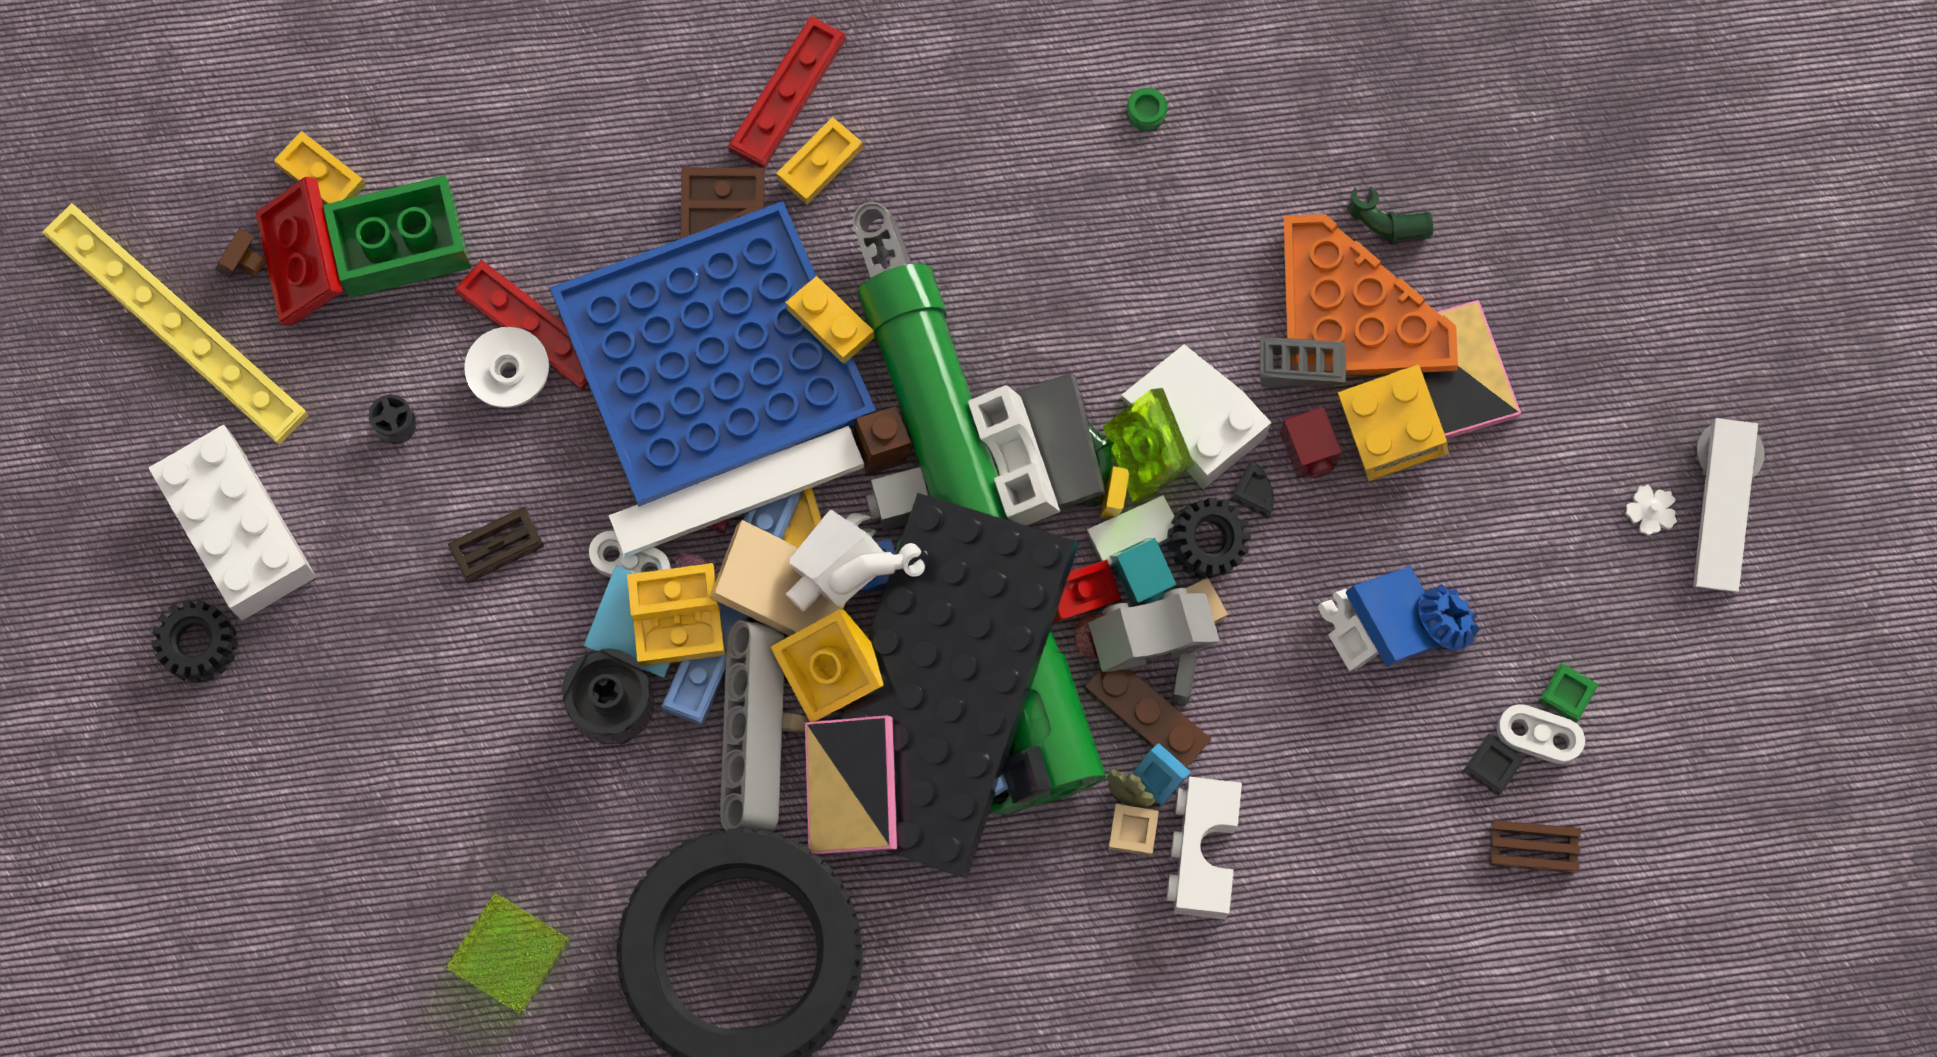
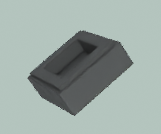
[1171,653,1197,706]

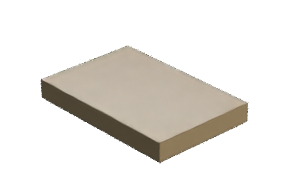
[710,520,846,636]

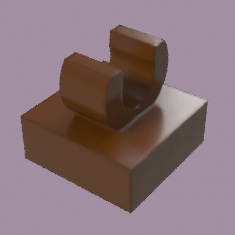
[215,228,266,279]

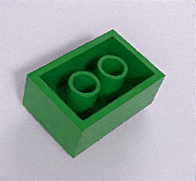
[323,175,471,298]

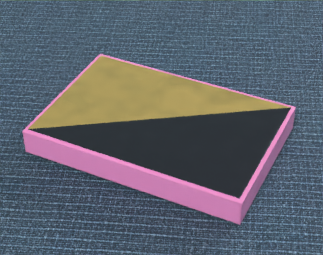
[1422,300,1521,439]
[805,716,897,855]

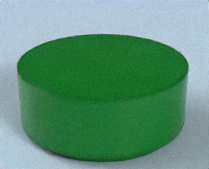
[1126,88,1168,131]

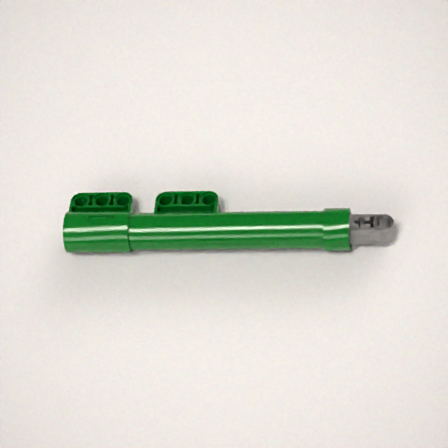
[852,202,1106,816]

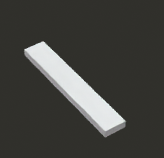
[609,426,864,558]

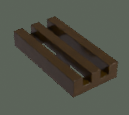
[447,506,545,584]

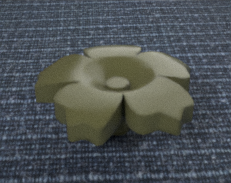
[1107,768,1155,808]

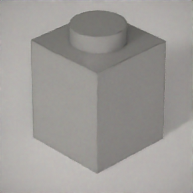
[866,467,929,531]

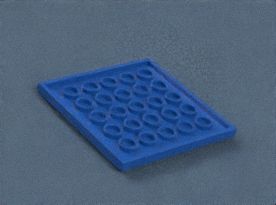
[550,201,876,507]

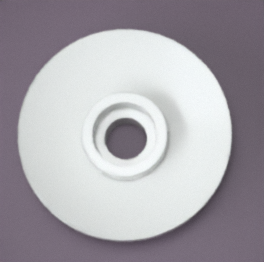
[465,327,549,408]

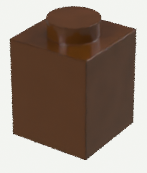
[853,406,911,475]

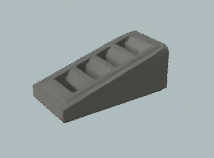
[1260,338,1346,387]

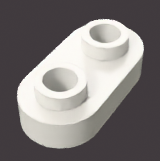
[589,531,671,578]
[1497,704,1585,764]

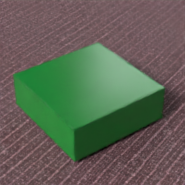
[1538,663,1599,723]

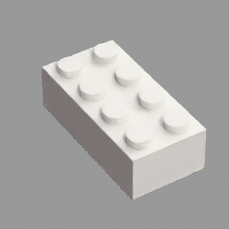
[149,425,316,621]

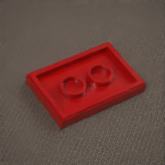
[255,176,343,326]

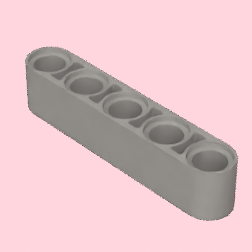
[720,620,785,832]

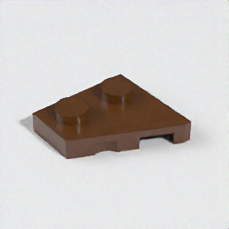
[680,167,765,239]

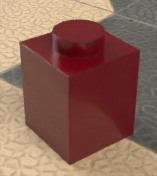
[1280,407,1342,478]

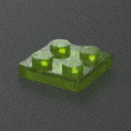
[1103,388,1194,502]
[445,892,571,1016]

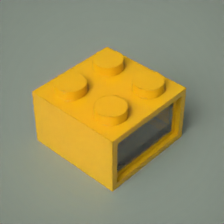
[1338,364,1449,482]

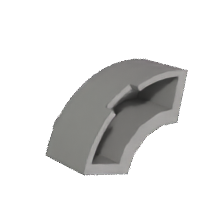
[1089,588,1220,672]

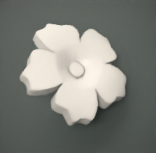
[1625,485,1677,536]

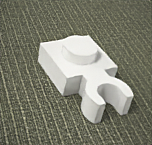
[1318,589,1379,671]

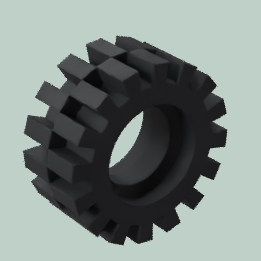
[1167,498,1251,578]
[151,600,238,683]

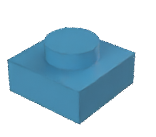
[1132,743,1191,806]

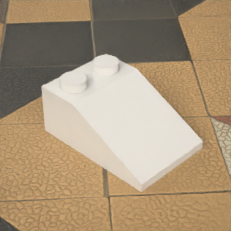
[1121,344,1271,489]

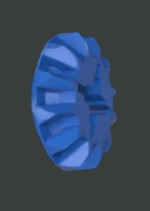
[1418,584,1479,650]

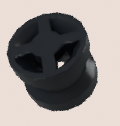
[368,394,417,445]

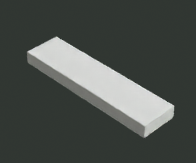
[1693,418,1758,593]

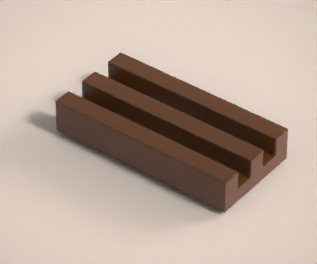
[1489,820,1581,874]

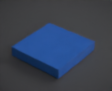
[1345,566,1443,667]

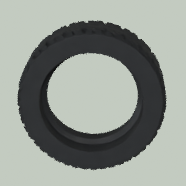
[616,828,863,1057]

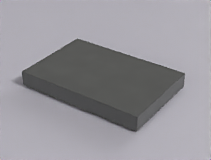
[1016,373,1106,509]

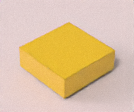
[1100,466,1129,520]

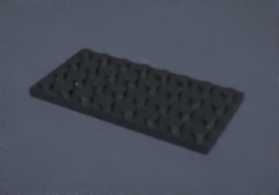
[806,493,1079,879]

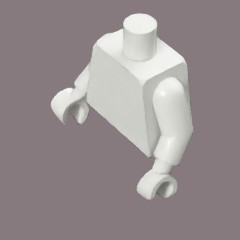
[785,510,925,612]

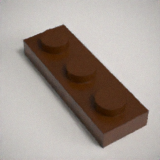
[1084,668,1211,768]

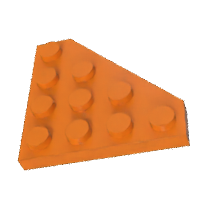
[1284,214,1458,376]

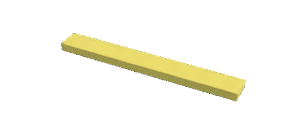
[42,203,309,445]

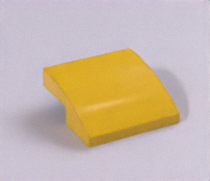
[627,563,726,666]

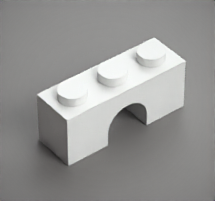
[968,385,1060,526]
[1167,777,1242,920]

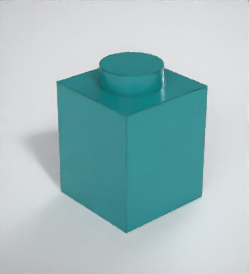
[1110,538,1176,604]

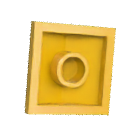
[770,608,884,722]

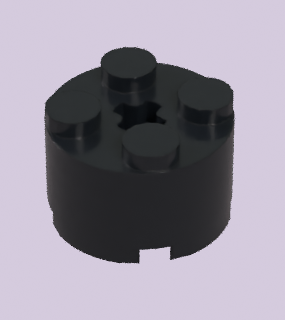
[562,648,655,744]

